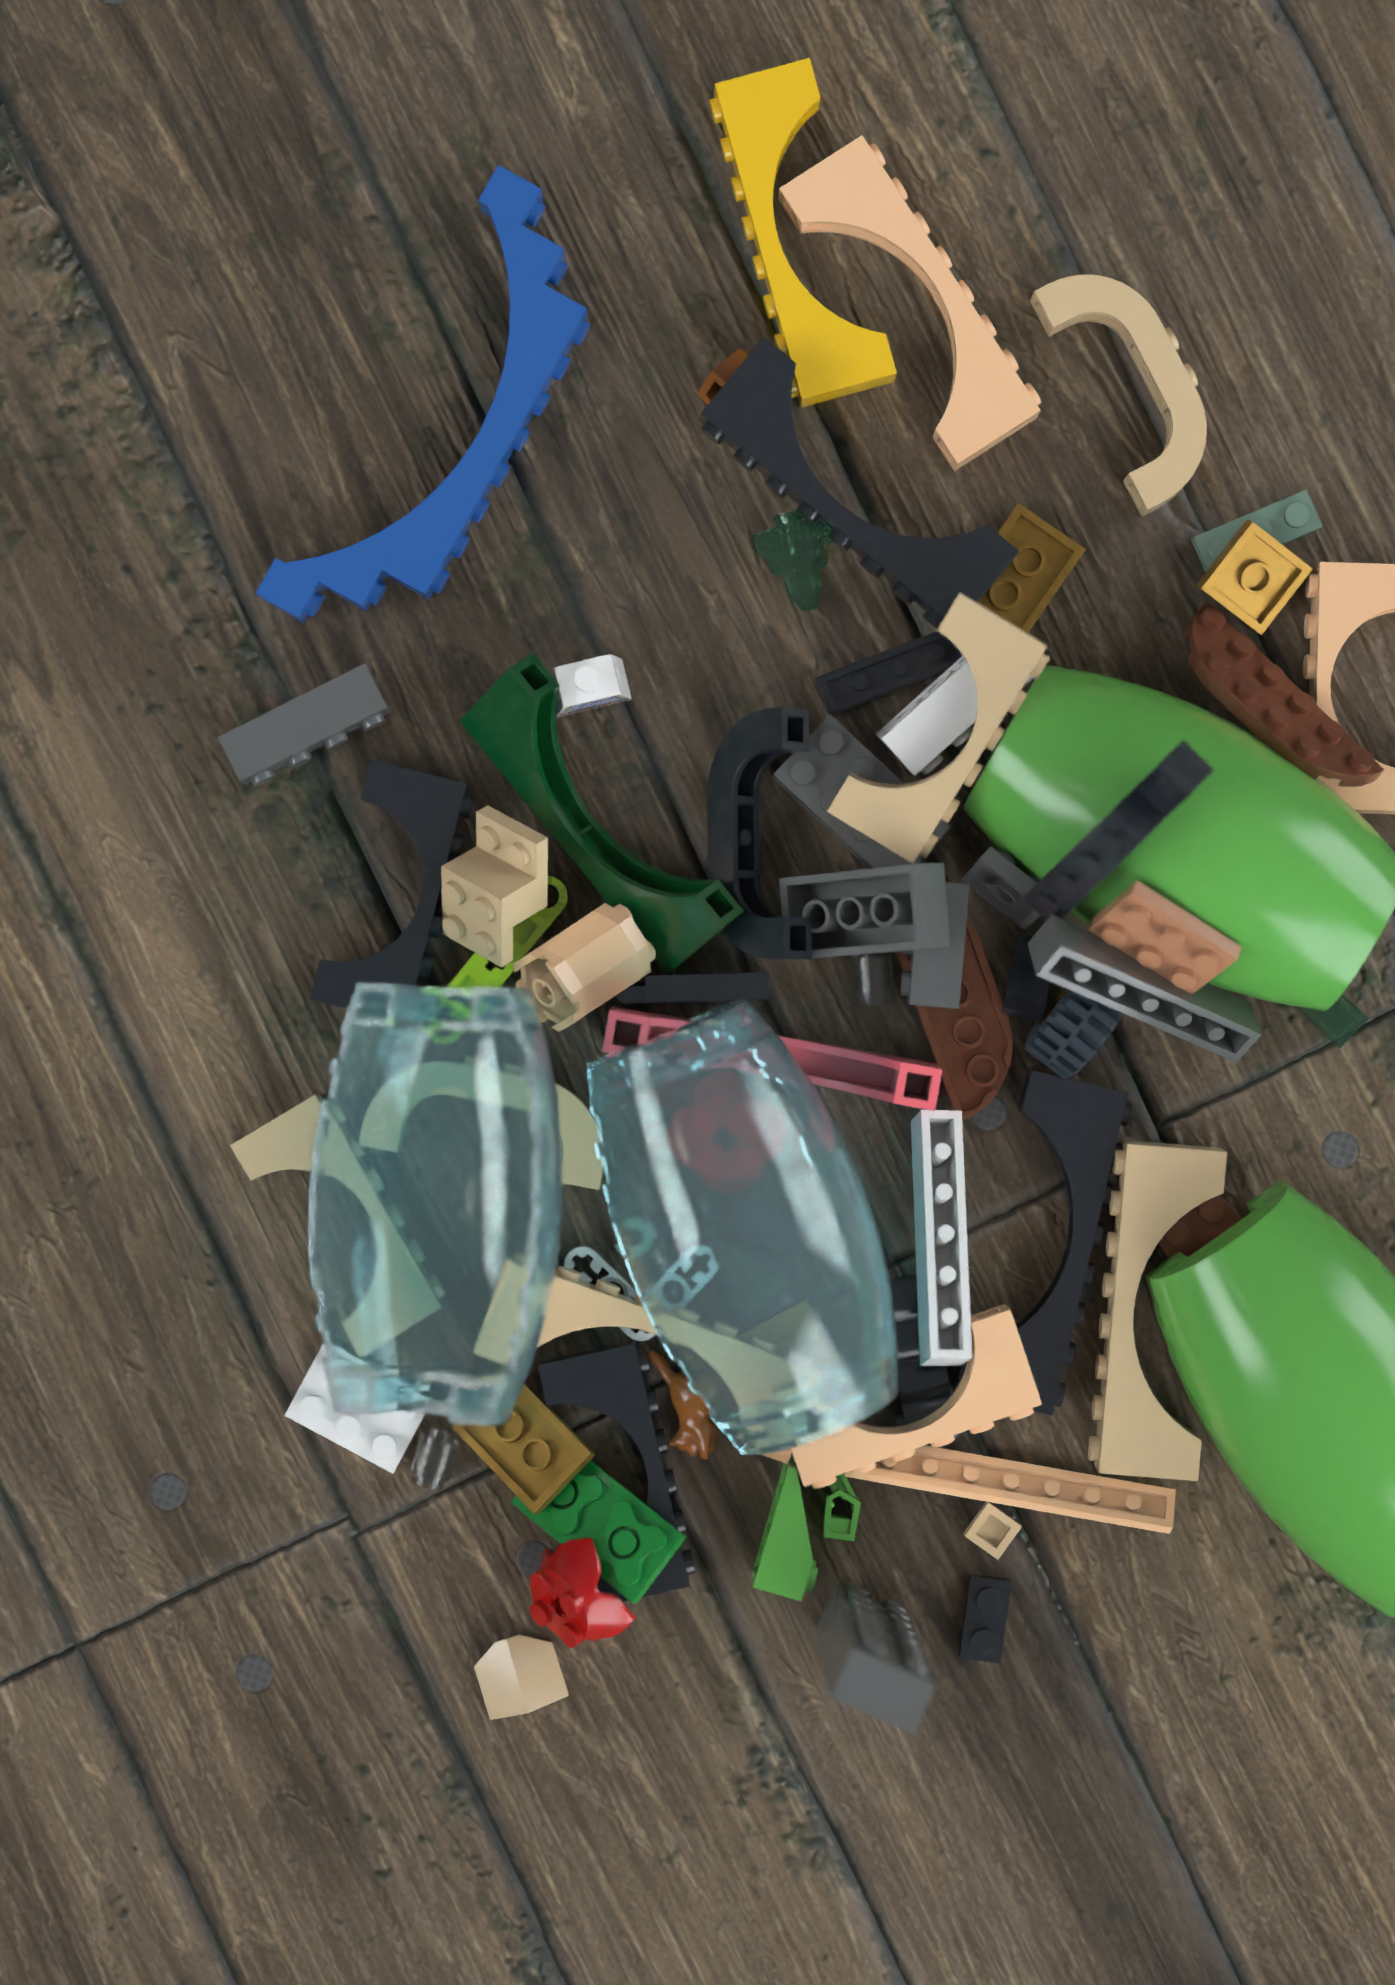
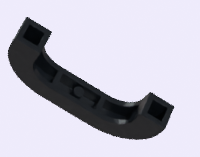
[707,707,812,960]

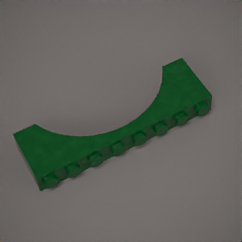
[460,653,744,975]

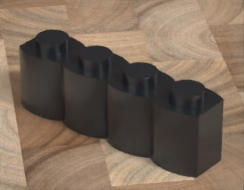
[874,1274,957,1438]

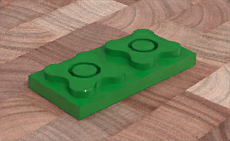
[510,1460,687,1604]

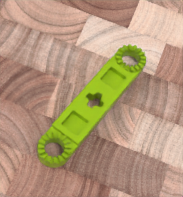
[423,876,568,1044]

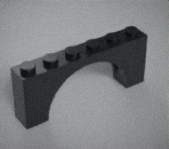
[310,760,474,1024]
[538,1340,696,1602]

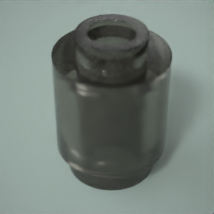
[410,1425,460,1490]

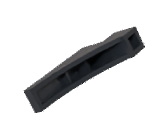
[1023,739,1214,920]

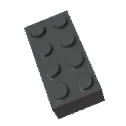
[772,714,950,869]
[779,863,951,961]

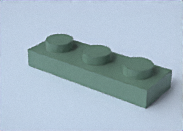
[1191,489,1322,573]

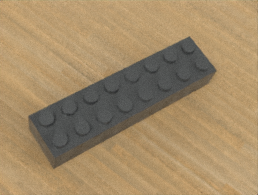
[816,1582,936,1735]

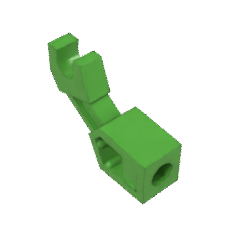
[822,1473,861,1541]

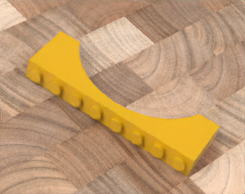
[709,58,897,408]

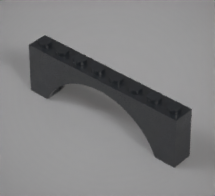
[699,337,1020,629]
[952,1070,1132,1415]

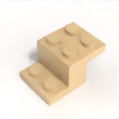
[441,805,548,968]

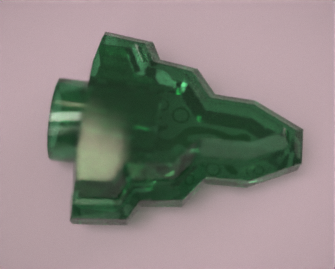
[752,510,832,612]

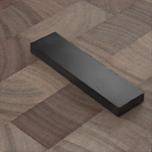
[814,631,963,716]

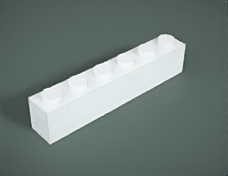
[911,1110,972,1366]

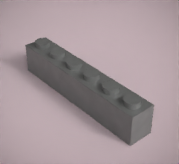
[1028,914,1262,1063]

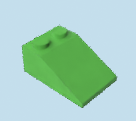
[752,1456,818,1601]

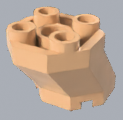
[514,903,656,1032]

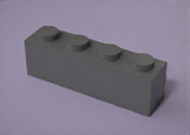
[218,663,391,787]

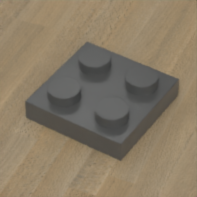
[960,846,1041,930]

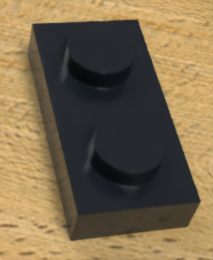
[958,1574,1011,1664]

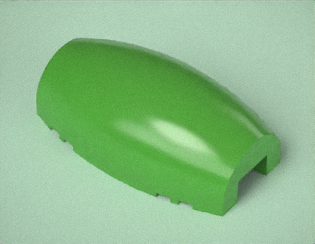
[962,665,1395,1011]
[1145,1180,1395,1618]

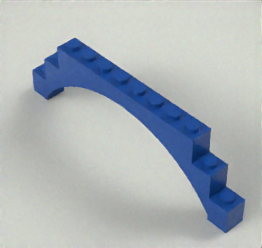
[256,165,591,623]

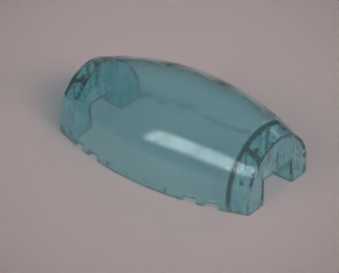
[308,982,563,1426]
[587,999,899,1455]

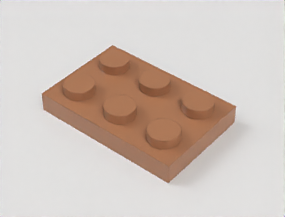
[1088,880,1242,995]

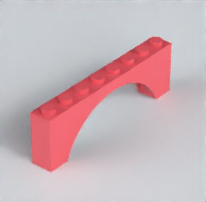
[602,1006,942,1111]

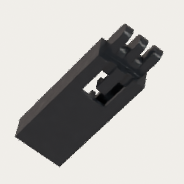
[617,972,770,1004]

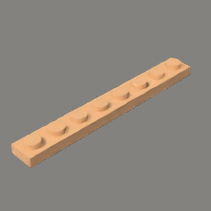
[845,1445,1176,1534]

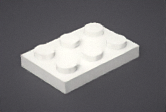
[284,1342,433,1474]

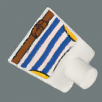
[550,654,632,717]

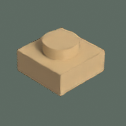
[963,1502,1022,1560]

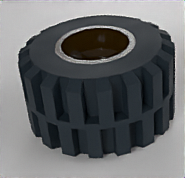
[1025,987,1124,1079]

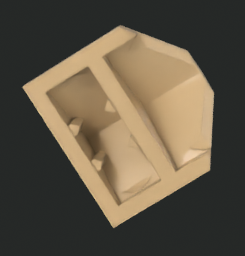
[474,1634,569,1720]

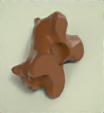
[647,1350,724,1460]

